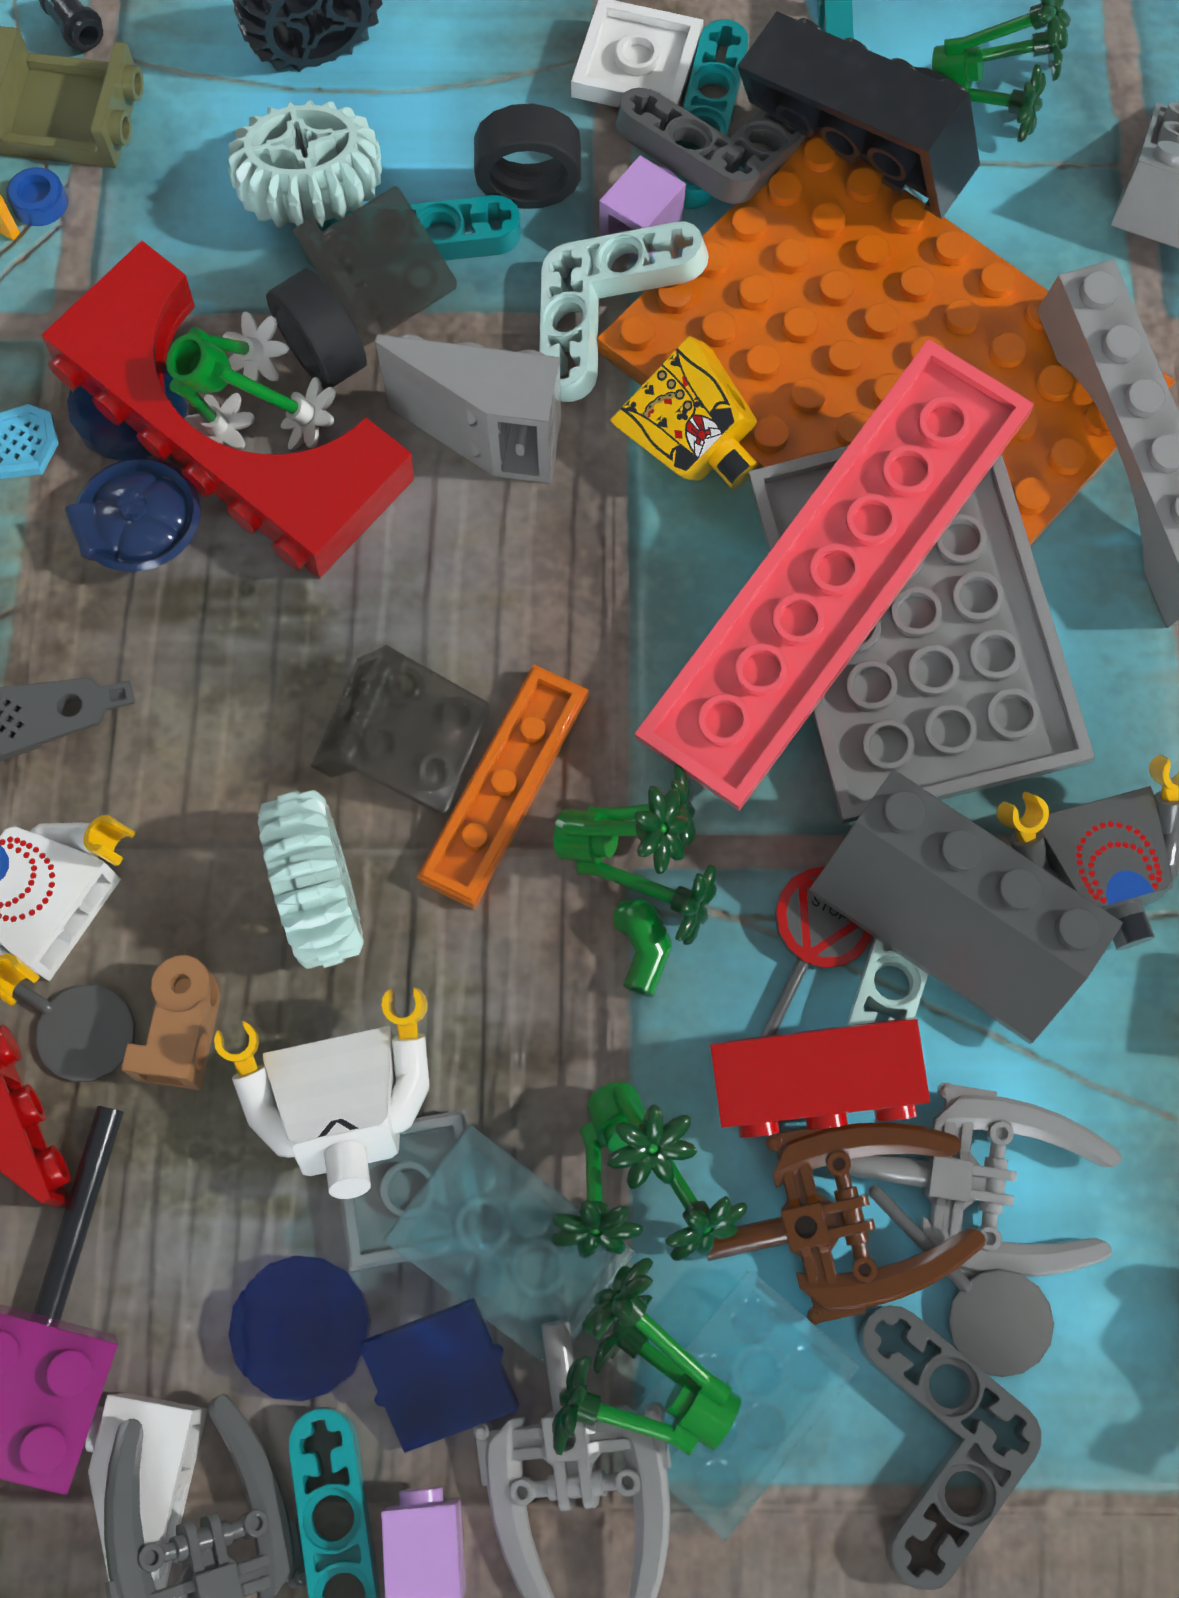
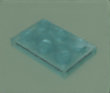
[383,1125,635,1365]
[635,1269,861,1542]

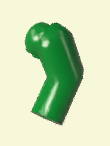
[613,899,672,997]

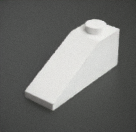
[85,1393,208,1590]

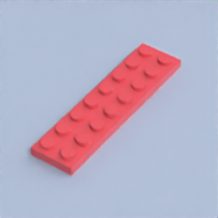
[635,339,1034,811]

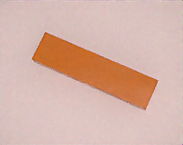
[417,664,589,910]

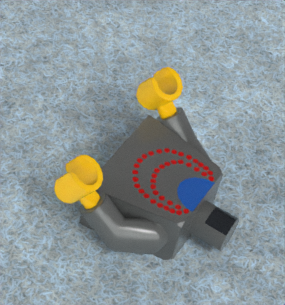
[996,755,1179,950]

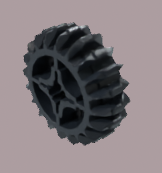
[233,0,383,72]

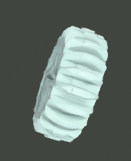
[228,99,382,230]
[258,790,364,969]

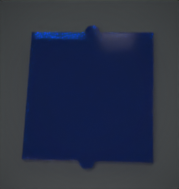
[358,1298,520,1453]

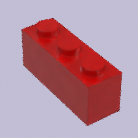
[710,1017,930,1138]

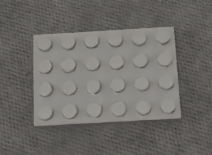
[749,445,1095,824]

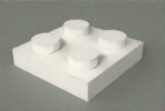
[571,0,704,108]

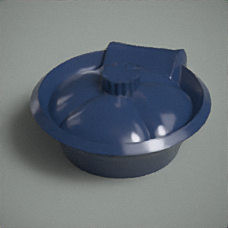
[65,458,201,572]

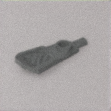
[0,677,135,761]

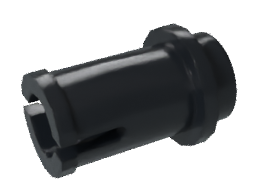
[39,0,103,51]

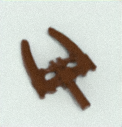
[707,1122,986,1325]

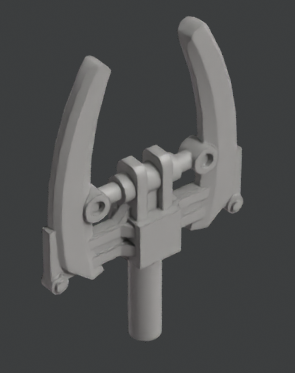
[849,1083,1122,1277]
[473,1321,671,1598]

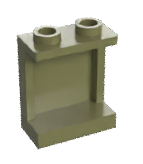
[0,26,144,168]

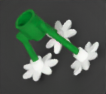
[166,311,336,451]

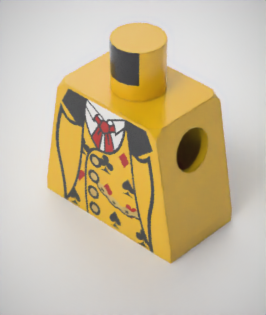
[610,336,758,489]

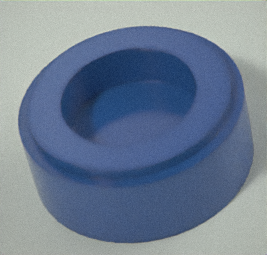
[6,167,68,226]

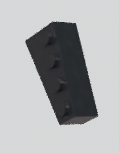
[737,11,980,219]

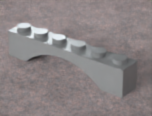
[1037,259,1179,628]

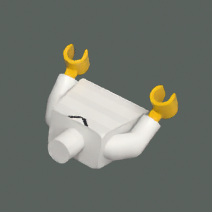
[214,987,429,1199]

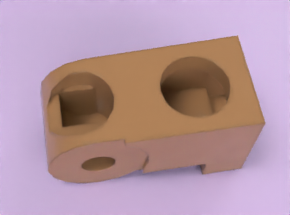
[121,955,220,1090]

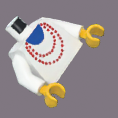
[0,815,135,1006]

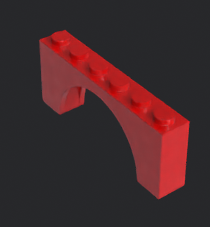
[41,240,414,579]

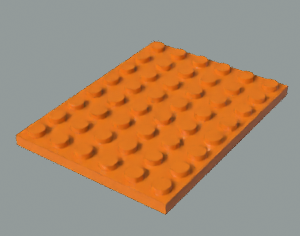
[597,130,1175,547]

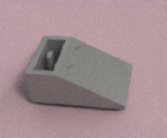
[1111,102,1179,248]
[375,334,561,484]

